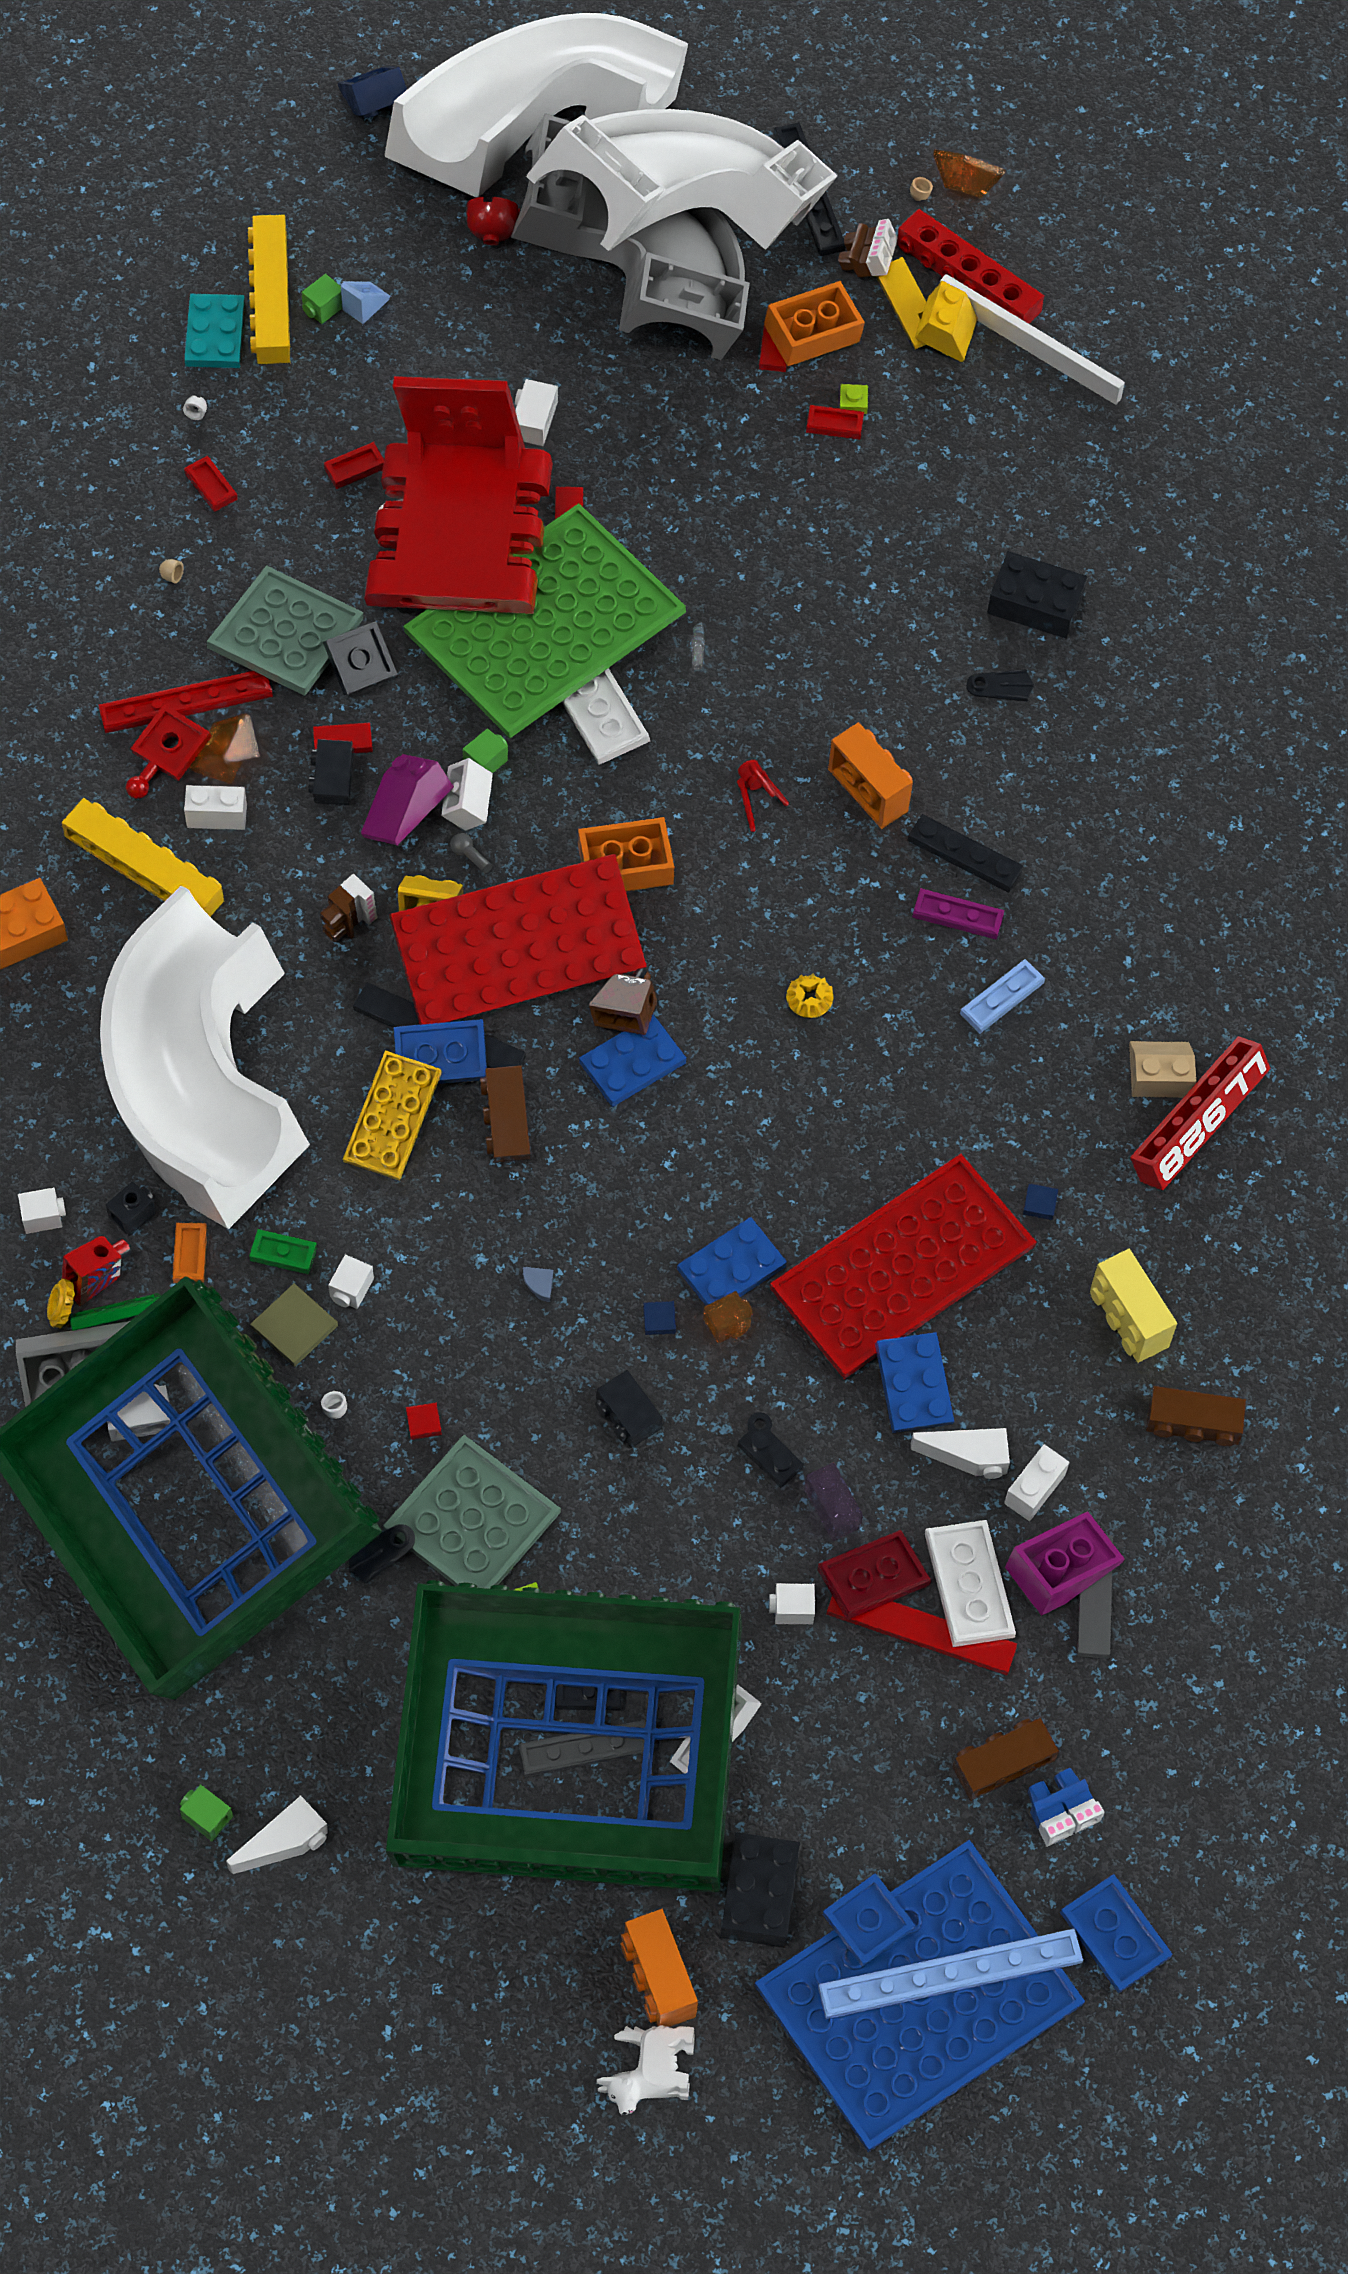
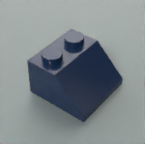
[337,66,407,119]

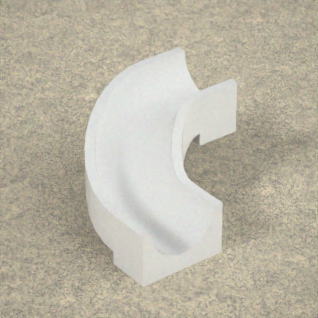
[385,13,688,198]
[526,109,837,251]
[100,886,310,1229]

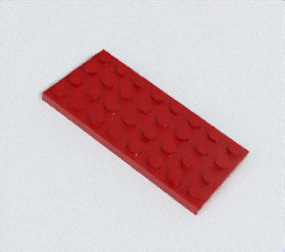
[389,854,647,1025]
[770,1154,1036,1379]

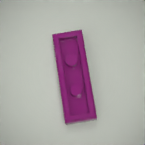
[912,888,1005,940]

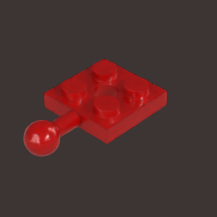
[126,704,212,799]

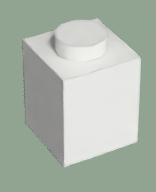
[18,1188,66,1234]
[329,1254,374,1309]
[769,1583,815,1625]

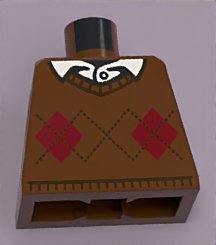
[589,968,657,1035]

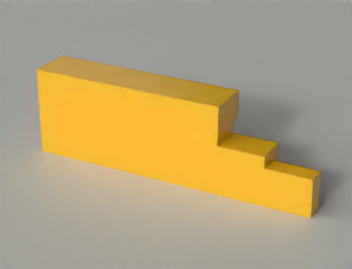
[876,257,926,349]

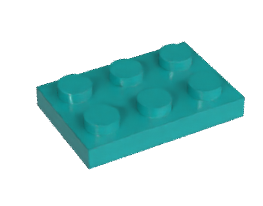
[185,294,245,368]

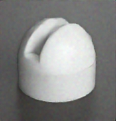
[183,396,207,420]
[321,1391,347,1419]

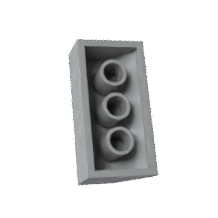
[16,1321,130,1407]

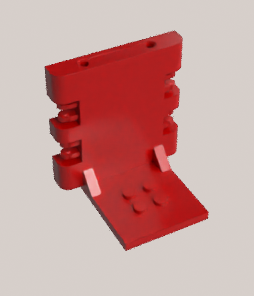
[364,376,553,614]

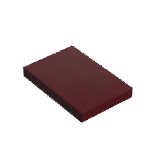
[817,1530,931,1620]

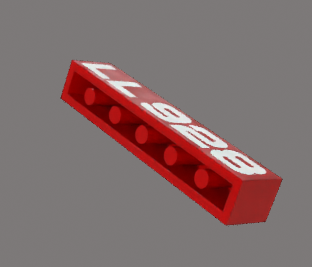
[1130,1036,1271,1190]

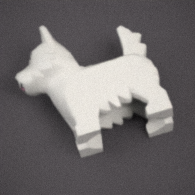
[597,2025,695,2115]

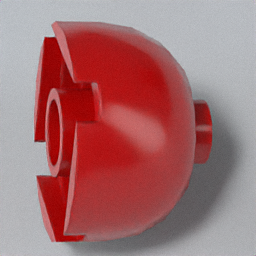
[466,197,520,245]

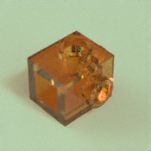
[703,1291,753,1344]

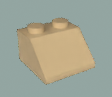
[1129,1041,1196,1098]

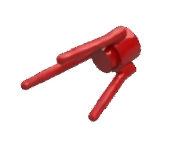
[736,760,789,832]

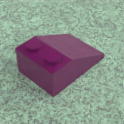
[361,754,454,845]
[1005,1511,1124,1616]

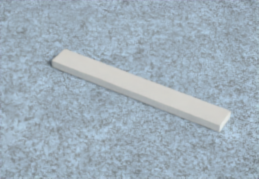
[940,274,1125,405]

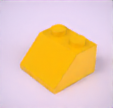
[915,280,978,362]
[398,875,464,911]

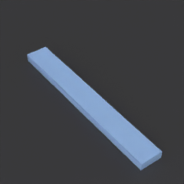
[818,1929,1083,2019]

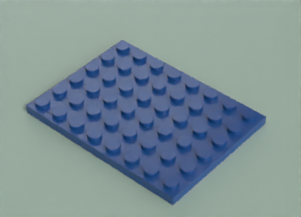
[754,1840,1085,2152]

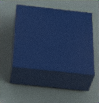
[1023,1184,1058,1220]
[643,1301,676,1335]

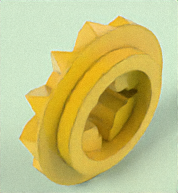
[786,973,834,1018]
[47,1279,75,1328]

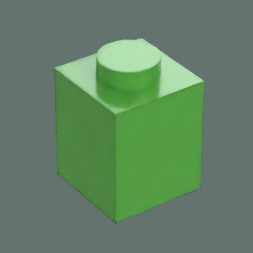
[302,273,342,324]
[463,728,508,773]
[179,1784,233,1841]

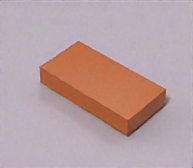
[172,1223,207,1283]

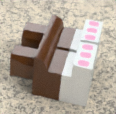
[838,219,898,277]
[320,874,377,942]

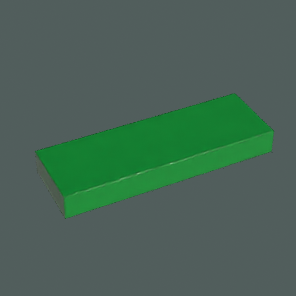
[70,1293,161,1331]

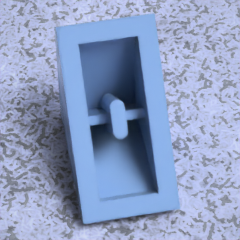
[341,281,390,324]

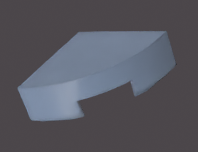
[523,1267,554,1302]

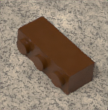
[480,1065,530,1162]
[1146,1386,1246,1446]
[952,1717,1059,1801]

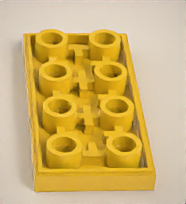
[343,1050,442,1181]

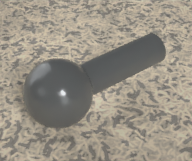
[450,833,492,873]

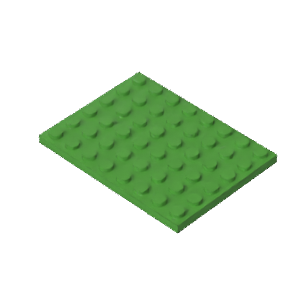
[403,503,686,738]

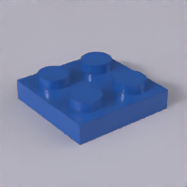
[823,1873,916,1967]

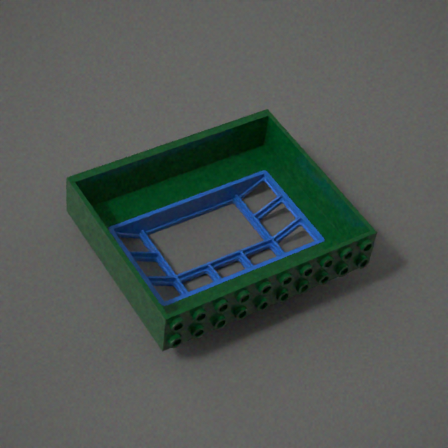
[0,1276,382,1700]
[386,1580,742,1892]

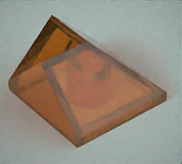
[933,149,1006,198]
[190,713,260,784]

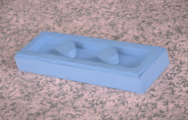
[960,959,1045,1034]

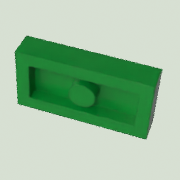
[249,1229,317,1274]

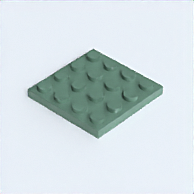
[207,565,363,696]
[383,1435,561,1589]

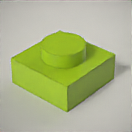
[840,384,868,414]

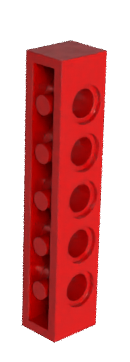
[897,209,1044,324]

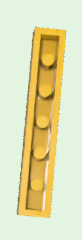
[248,215,290,364]
[62,798,224,917]

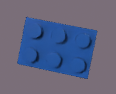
[579,1014,686,1107]
[394,1019,487,1084]
[677,1217,787,1315]
[875,1332,954,1433]
[1060,1874,1173,1994]

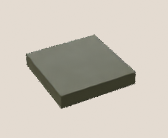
[250,1283,338,1367]

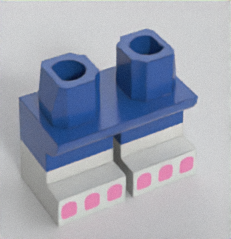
[1028,1768,1105,1847]

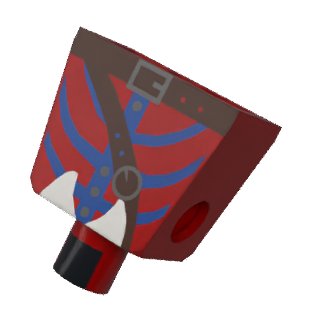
[62,1236,132,1306]

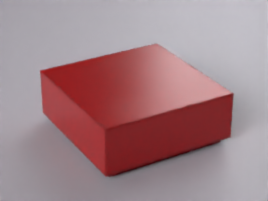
[406,1402,442,1440]

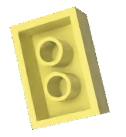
[1090,1248,1177,1363]

